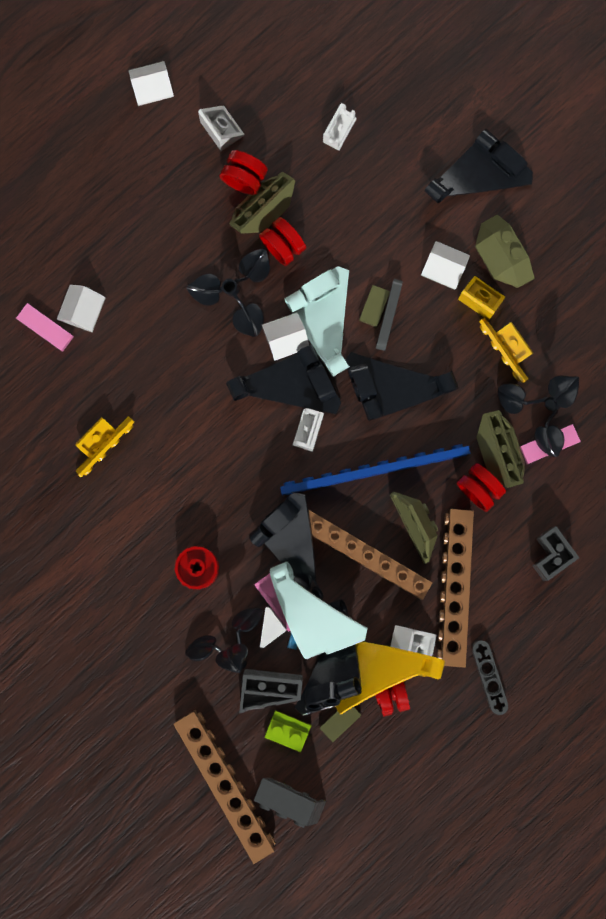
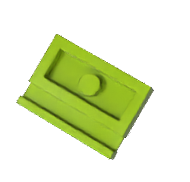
[265,710,312,752]

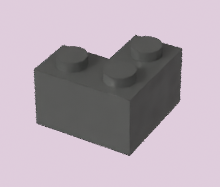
[532,526,579,581]

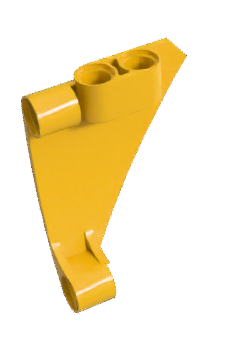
[335,642,445,714]

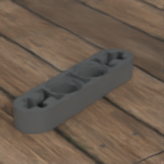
[376,279,403,351]
[471,640,508,715]

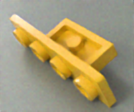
[479,318,533,383]
[75,416,134,477]

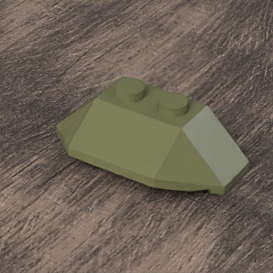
[229,172,295,234]
[475,215,535,288]
[477,410,525,488]
[390,492,438,564]

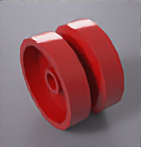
[219,150,268,195]
[259,217,306,266]
[456,463,506,512]
[175,546,219,589]
[375,682,410,717]

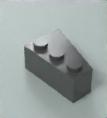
[239,669,303,713]
[254,777,326,828]

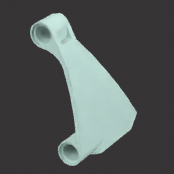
[284,266,350,376]
[270,562,368,659]

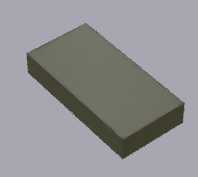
[359,285,390,327]
[319,707,361,742]

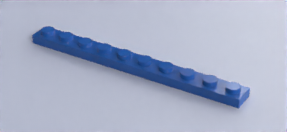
[280,444,470,496]

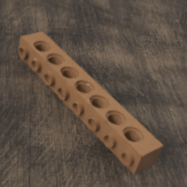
[437,509,474,667]
[308,510,432,600]
[174,710,276,864]

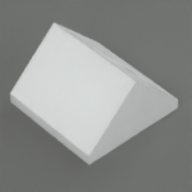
[129,61,174,106]
[198,105,245,151]
[421,241,470,290]
[57,285,106,332]
[262,312,309,361]
[260,607,287,648]

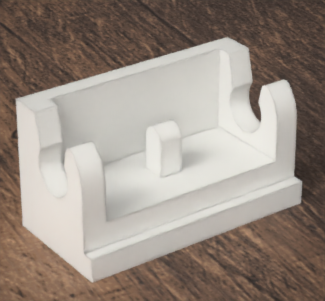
[323,103,357,150]
[293,408,324,452]

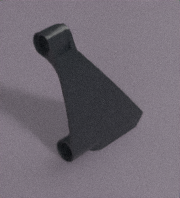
[424,128,533,204]
[226,345,341,414]
[345,352,459,421]
[249,492,324,600]
[295,599,362,715]

